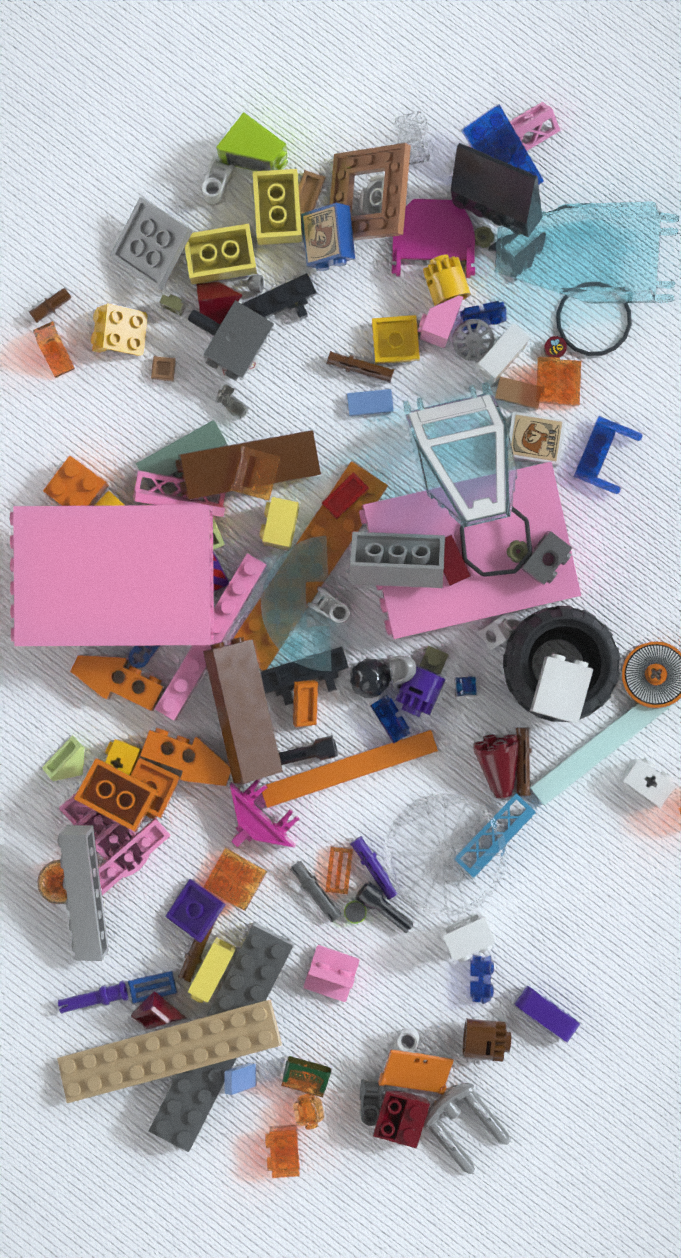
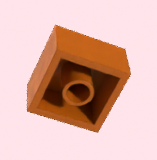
[43,455,109,506]

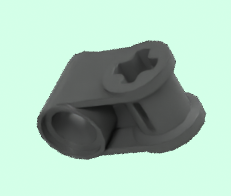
[360,1079,384,1126]

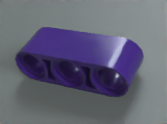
[514,985,581,1043]

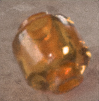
[293,1093,325,1130]

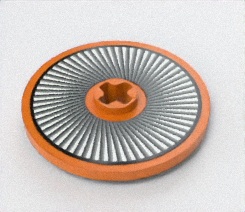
[622,641,681,708]

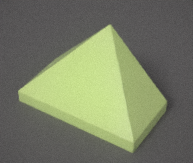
[42,735,84,781]

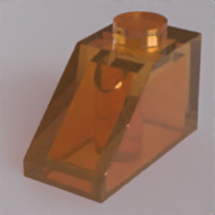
[33,321,75,378]

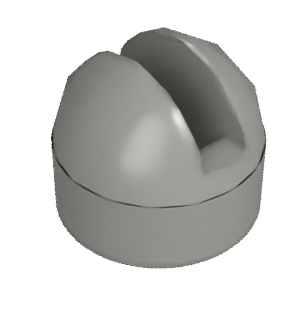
[247,275,264,293]

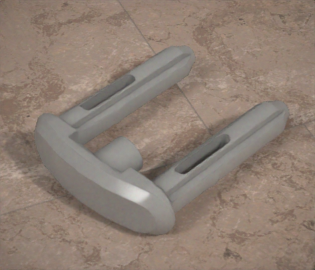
[423,1083,510,1174]

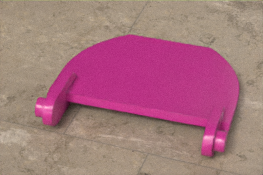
[392,199,475,278]

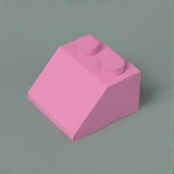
[418,296,463,349]

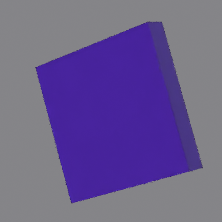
[165,879,226,942]

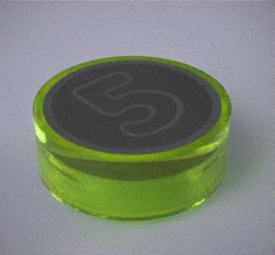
[344,900,367,924]

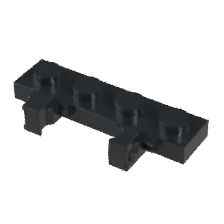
[242,273,317,321]
[260,646,349,706]

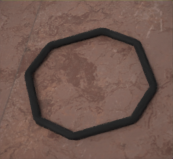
[459,504,532,577]

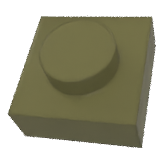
[159,294,185,316]
[419,645,449,675]

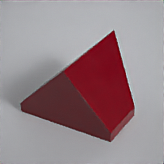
[196,281,243,325]
[131,991,188,1030]

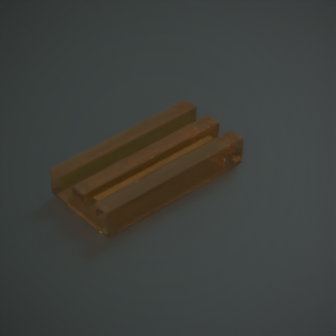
[325,846,353,894]

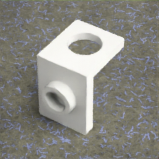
[478,612,520,650]

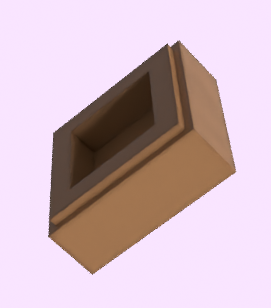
[151,356,176,382]

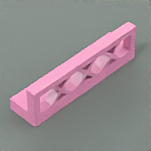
[469,102,560,163]
[133,470,226,517]

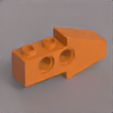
[70,655,165,711]
[140,727,231,786]

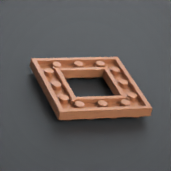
[330,143,411,241]

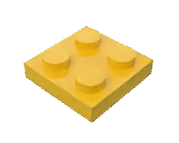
[372,315,420,364]

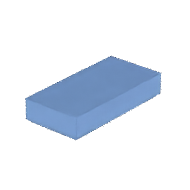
[347,389,394,417]
[225,1063,256,1095]

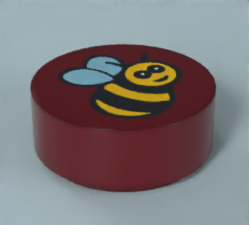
[544,336,567,360]

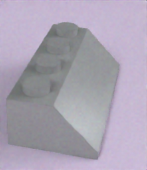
[350,532,445,588]

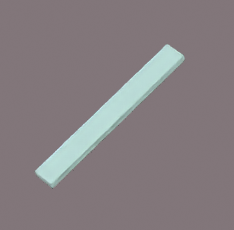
[530,700,679,805]

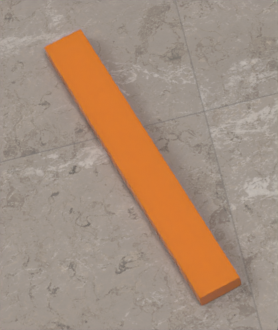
[260,730,438,808]

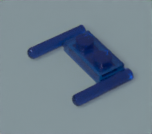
[573,415,643,495]

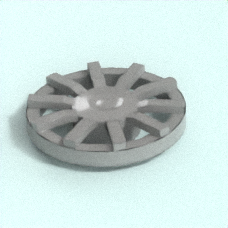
[452,319,494,361]

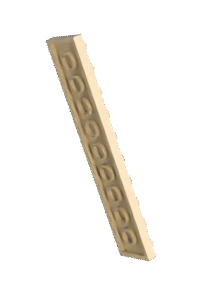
[57,1000,282,1103]

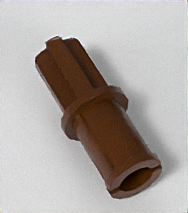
[28,288,72,323]

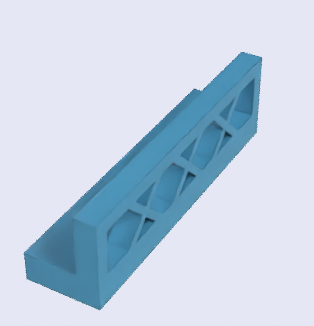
[454,793,536,878]

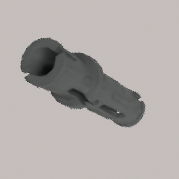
[290,860,342,923]

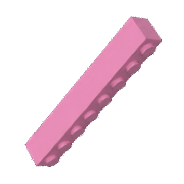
[155,553,267,721]

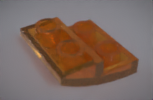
[536,357,581,406]
[203,847,268,911]

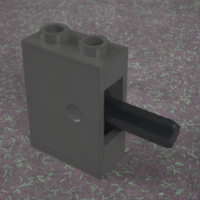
[188,300,274,381]

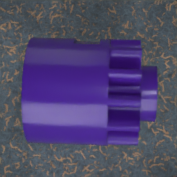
[395,666,446,718]

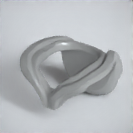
[387,655,416,690]

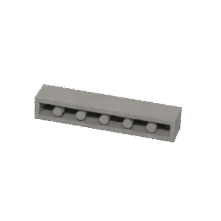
[57,825,109,961]

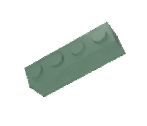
[135,420,228,490]

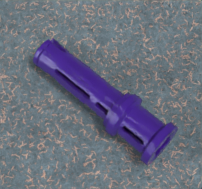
[58,980,129,1014]

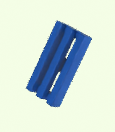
[128,970,178,1004]

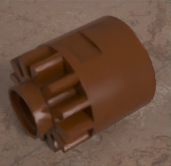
[462,1018,511,1062]

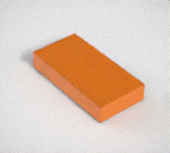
[293,680,318,727]

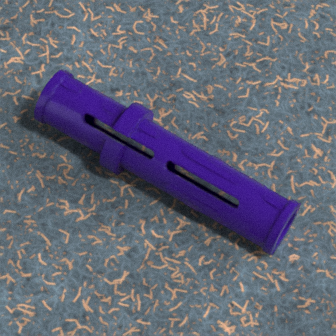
[350,836,400,900]

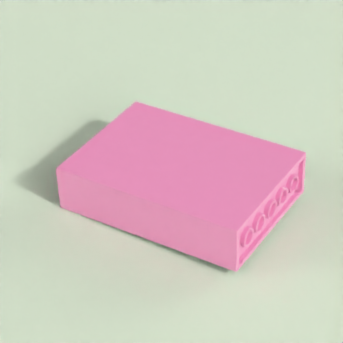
[359,462,581,639]
[10,505,214,646]

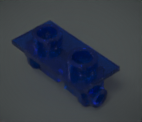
[460,300,507,331]
[370,695,411,744]
[470,955,494,1004]

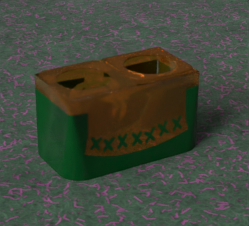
[281,1056,332,1098]

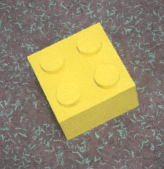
[259,497,300,551]

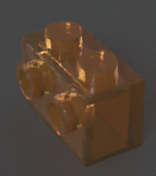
[265,1125,300,1178]

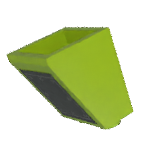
[216,112,288,171]

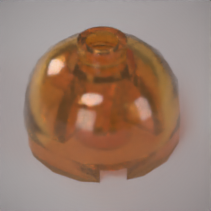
[37,859,67,905]

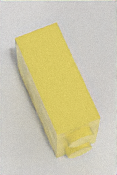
[188,937,236,1003]

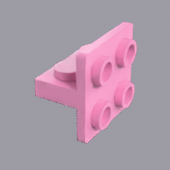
[303,945,360,1002]

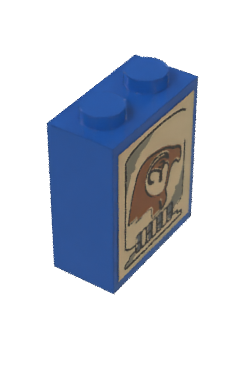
[301,203,355,271]

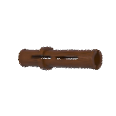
[326,351,394,383]
[515,727,532,796]
[177,919,217,982]

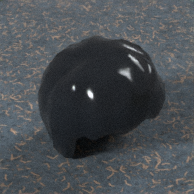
[349,658,392,699]

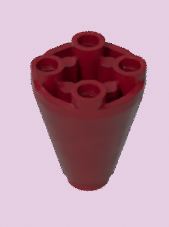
[473,734,519,798]

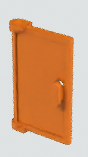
[378,1049,454,1095]

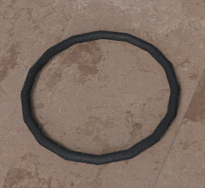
[556,282,632,356]

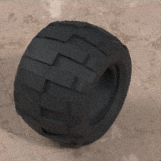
[502,605,621,722]

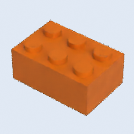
[74,758,159,832]

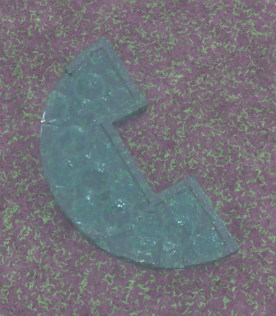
[261,536,332,671]

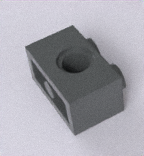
[521,531,572,585]

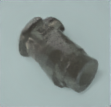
[216,384,248,419]

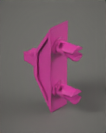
[230,779,300,848]

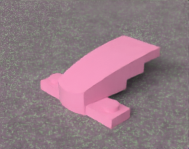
[59,791,171,895]

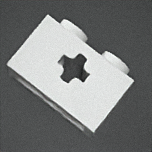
[620,758,676,808]

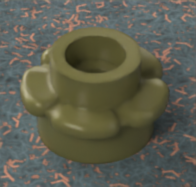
[474,226,495,248]
[507,540,528,563]

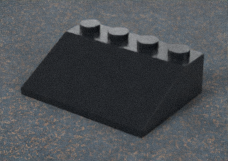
[450,143,542,237]

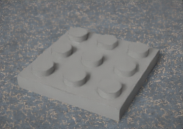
[110,197,193,290]

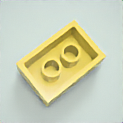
[253,169,302,245]
[185,224,257,285]

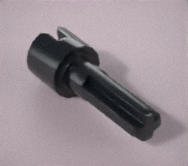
[279,735,338,765]
[355,881,413,933]

